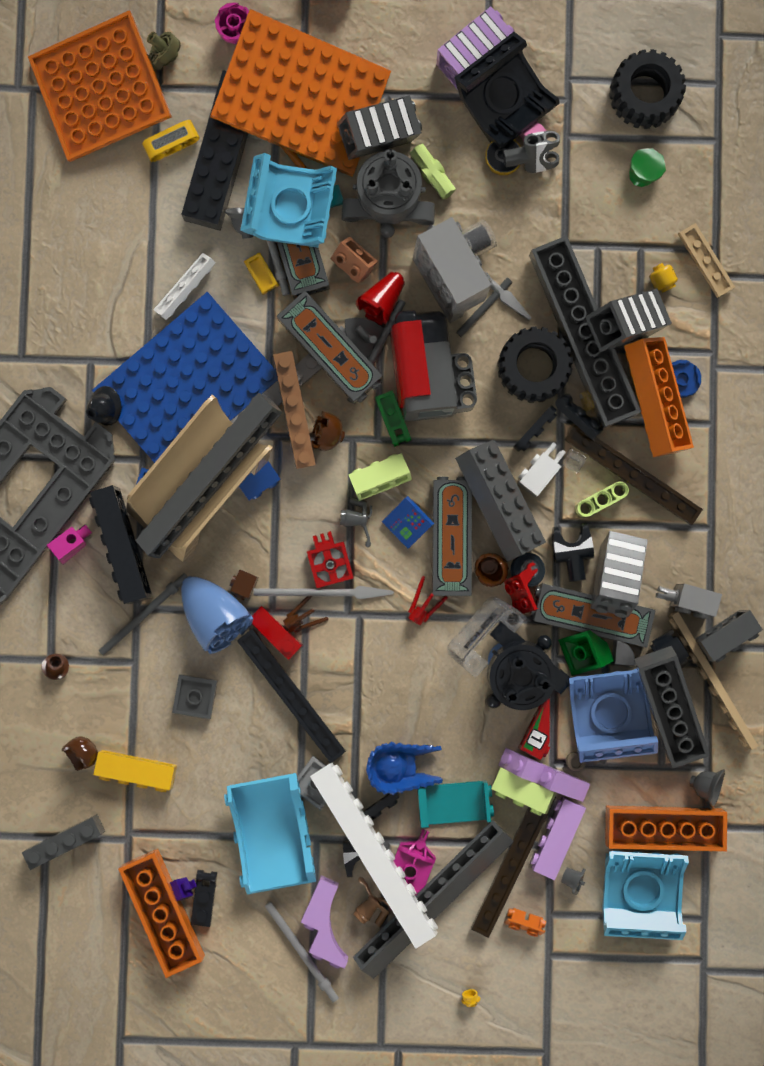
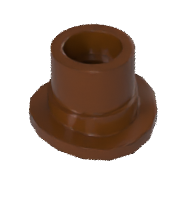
[41,654,69,680]

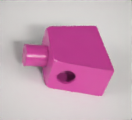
[47,525,92,565]

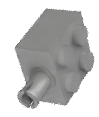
[656,584,722,619]

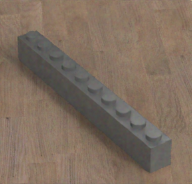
[135,393,283,559]
[353,820,514,979]

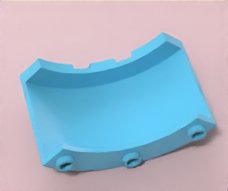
[224,773,316,895]

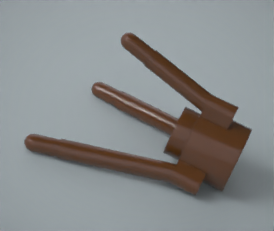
[283,596,329,633]

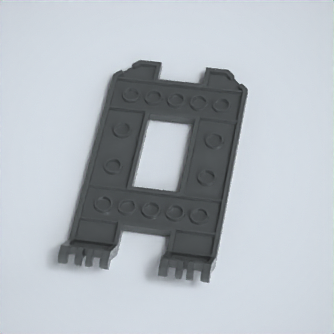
[0,387,116,605]

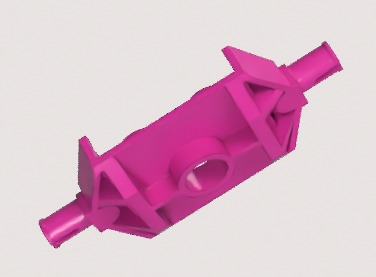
[390,829,436,909]

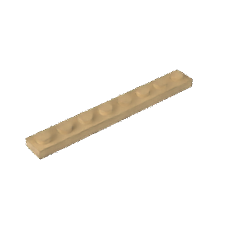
[668,611,758,750]

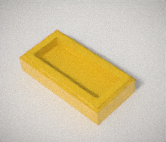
[244,252,279,295]

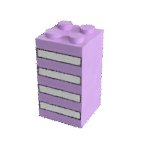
[436,6,515,90]

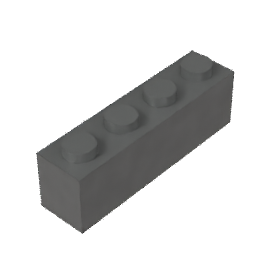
[22,814,105,870]

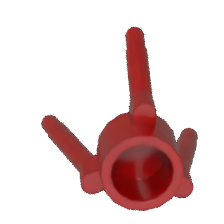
[408,576,448,626]

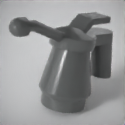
[340,496,372,548]

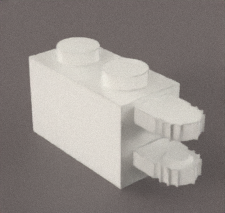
[518,443,566,498]

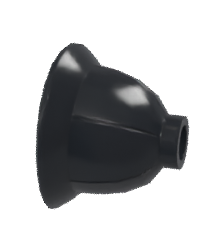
[86,386,122,426]

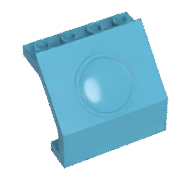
[240,153,337,248]
[602,850,689,940]

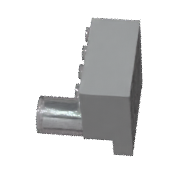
[412,217,497,323]

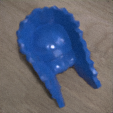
[366,742,443,796]

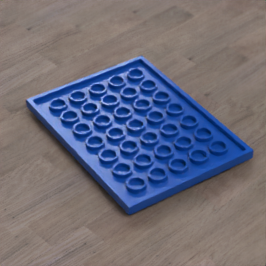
[92,292,278,463]

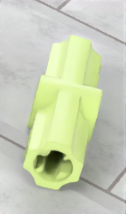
[410,144,456,200]

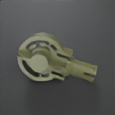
[147,32,181,72]

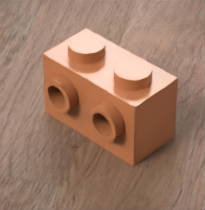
[330,237,378,284]

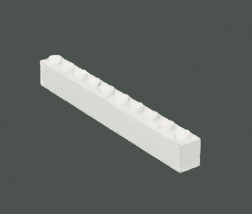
[310,763,438,949]

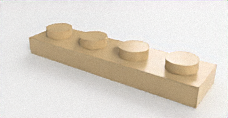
[678,223,735,298]

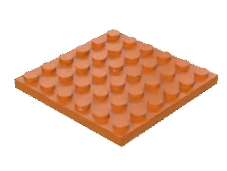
[28,10,172,162]

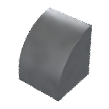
[612,640,635,666]

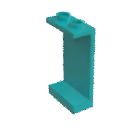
[418,780,494,828]

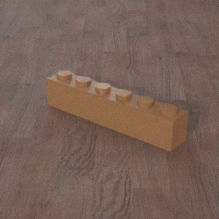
[273,351,316,469]

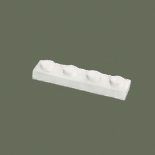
[154,253,216,320]

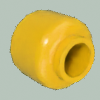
[649,263,678,293]

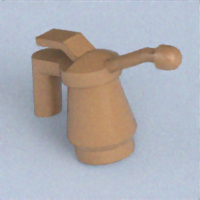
[353,877,390,928]

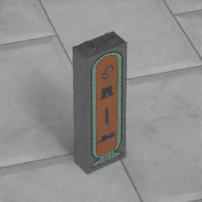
[277,242,330,300]
[277,291,383,404]
[432,477,472,596]
[530,583,656,647]

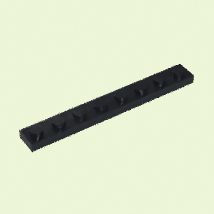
[237,629,346,763]

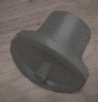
[561,867,586,895]

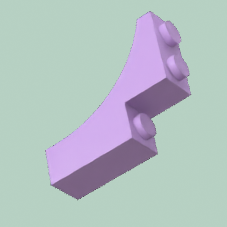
[499,748,590,802]
[301,875,348,969]

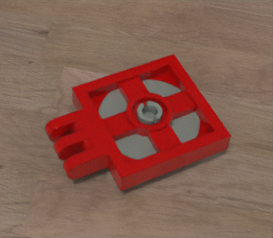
[307,531,354,588]

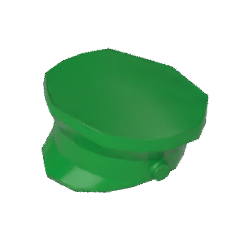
[629,148,666,187]

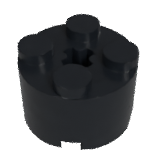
[650,629,693,669]

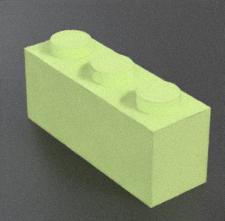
[348,453,412,501]
[491,767,556,816]

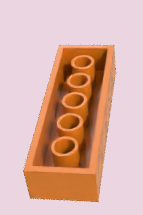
[624,337,694,457]
[605,805,727,852]
[118,849,205,978]

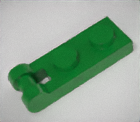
[375,390,412,447]

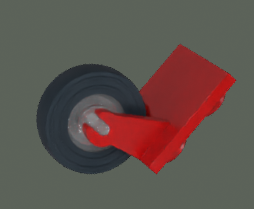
[504,553,545,615]

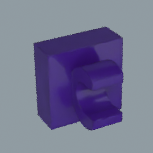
[170,877,197,901]

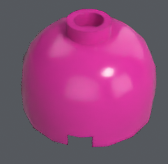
[215,2,249,44]

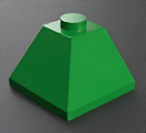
[558,630,614,676]

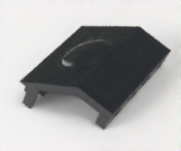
[454,32,560,149]

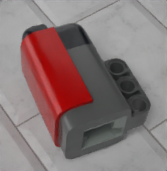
[390,310,477,421]

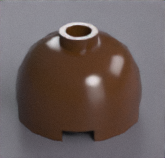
[311,411,345,451]

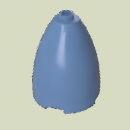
[181,576,253,654]

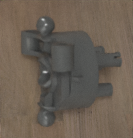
[342,149,435,238]

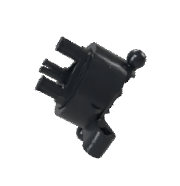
[486,620,571,710]

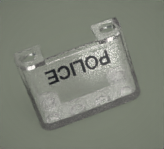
[447,596,527,678]

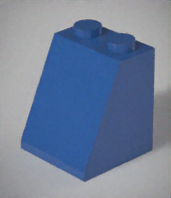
[239,461,281,500]

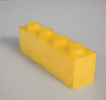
[93,750,177,792]

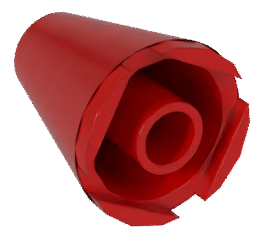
[356,272,405,325]

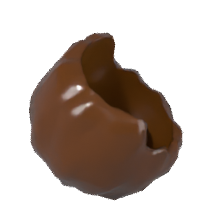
[475,553,509,587]
[62,736,98,771]

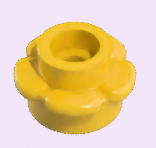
[461,989,480,1007]

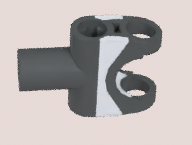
[503,131,560,173]

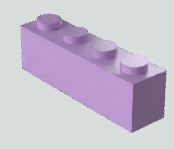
[530,796,586,880]

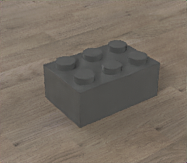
[695,610,763,662]

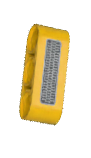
[142,120,200,162]

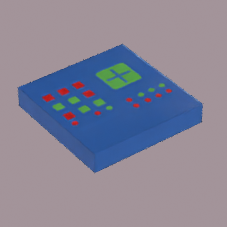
[382,496,434,549]

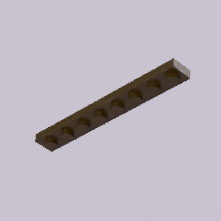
[565,425,703,525]
[471,796,556,938]

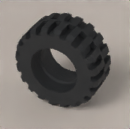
[609,49,686,129]
[497,326,573,403]

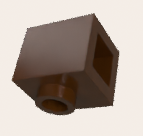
[229,570,259,600]

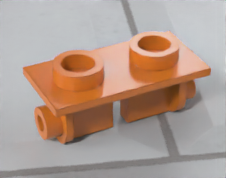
[504,908,546,937]

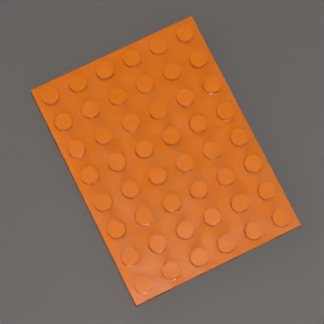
[210,9,391,177]

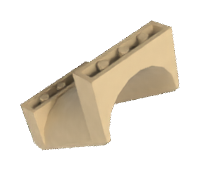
[126,395,273,562]

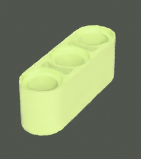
[575,482,629,518]

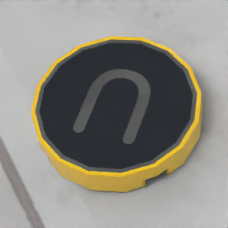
[485,140,521,175]

